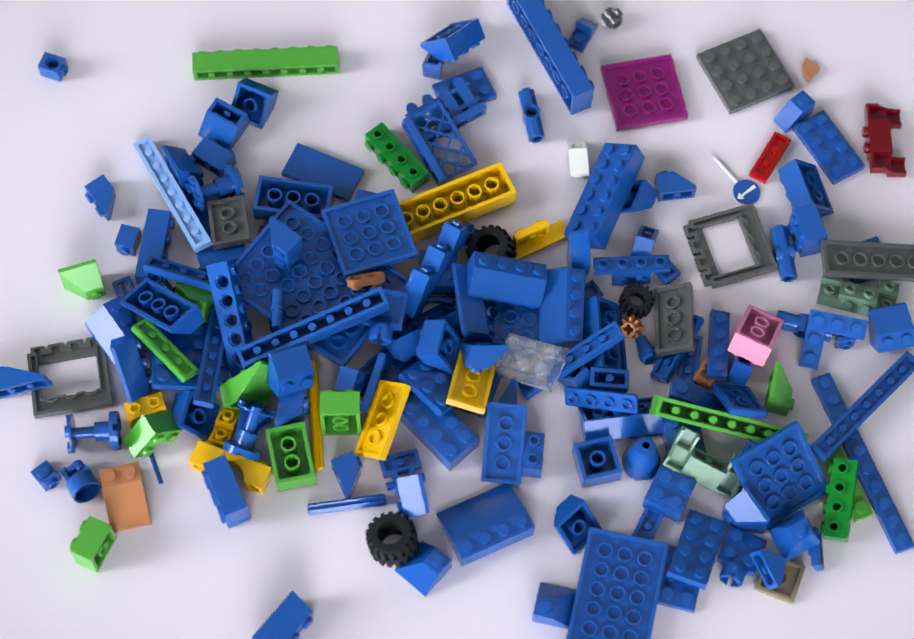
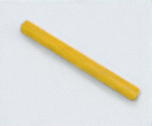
[309,360,324,471]

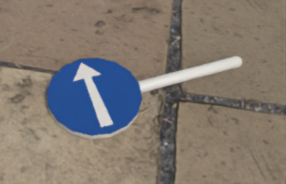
[714,157,760,205]

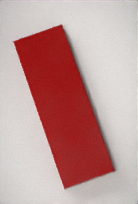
[749,132,791,184]

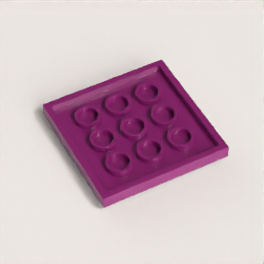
[600,54,688,132]

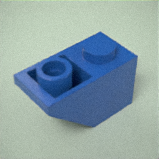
[84,175,116,221]

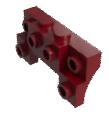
[862,103,907,177]

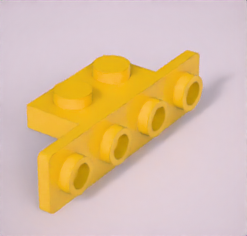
[496,219,566,260]

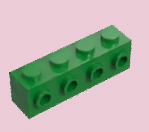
[365,122,429,193]
[820,458,859,542]

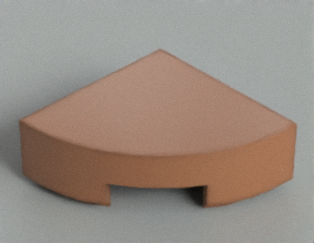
[802,57,820,82]

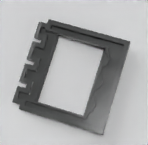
[683,203,778,289]
[27,337,113,419]

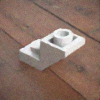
[567,141,589,178]

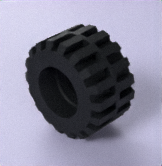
[465,225,517,259]
[366,511,419,567]

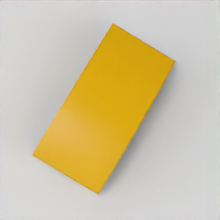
[208,407,240,449]

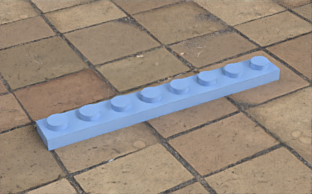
[133,136,212,253]

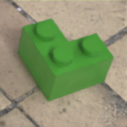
[123,411,183,458]

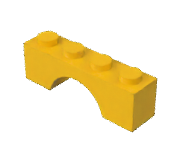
[189,440,273,495]

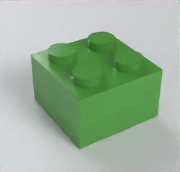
[70,516,117,573]

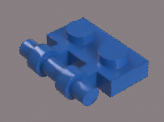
[379,448,426,491]

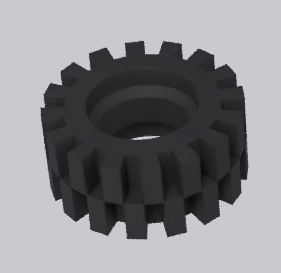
[618,282,655,319]

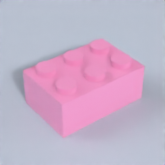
[727,304,784,367]

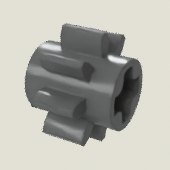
[601,7,623,29]

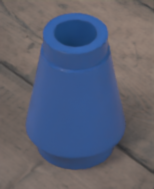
[635,335,658,365]

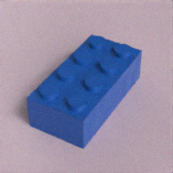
[253,175,334,222]
[400,394,479,471]

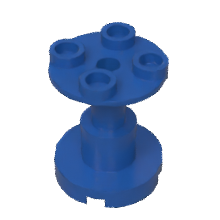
[185,164,245,212]
[223,399,277,461]
[64,411,122,454]

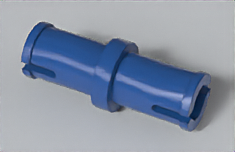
[270,288,285,330]

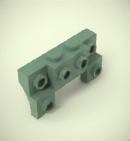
[816,275,899,317]
[662,426,741,500]

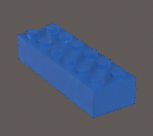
[564,143,645,250]

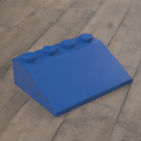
[436,484,535,567]

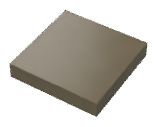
[754,560,806,604]

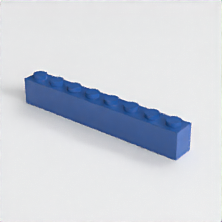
[235,286,391,369]

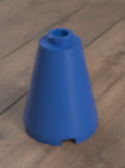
[622,437,661,481]

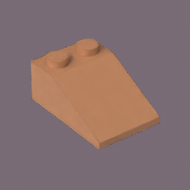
[99,462,151,533]

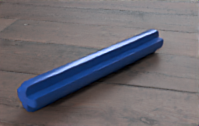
[307,494,386,515]

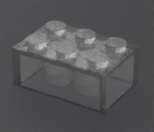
[494,333,567,392]

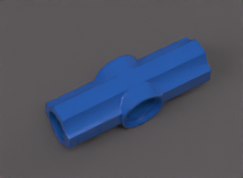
[518,88,545,143]
[770,224,798,283]
[776,310,833,342]

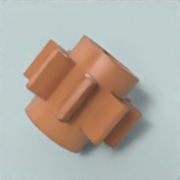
[619,314,645,340]

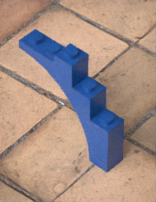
[404,219,476,318]

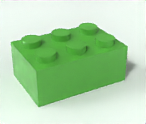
[319,389,362,435]
[265,421,317,492]

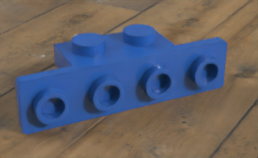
[593,255,671,286]
[564,386,639,414]

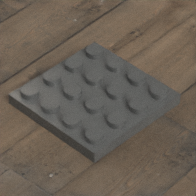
[696,29,795,115]

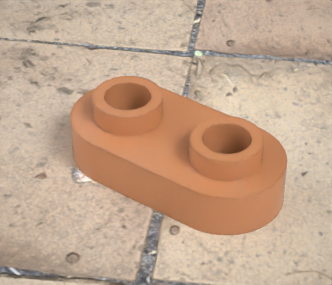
[346,271,386,290]

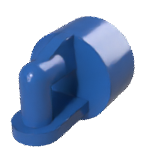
[60,459,101,503]

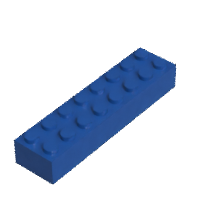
[507,0,595,115]

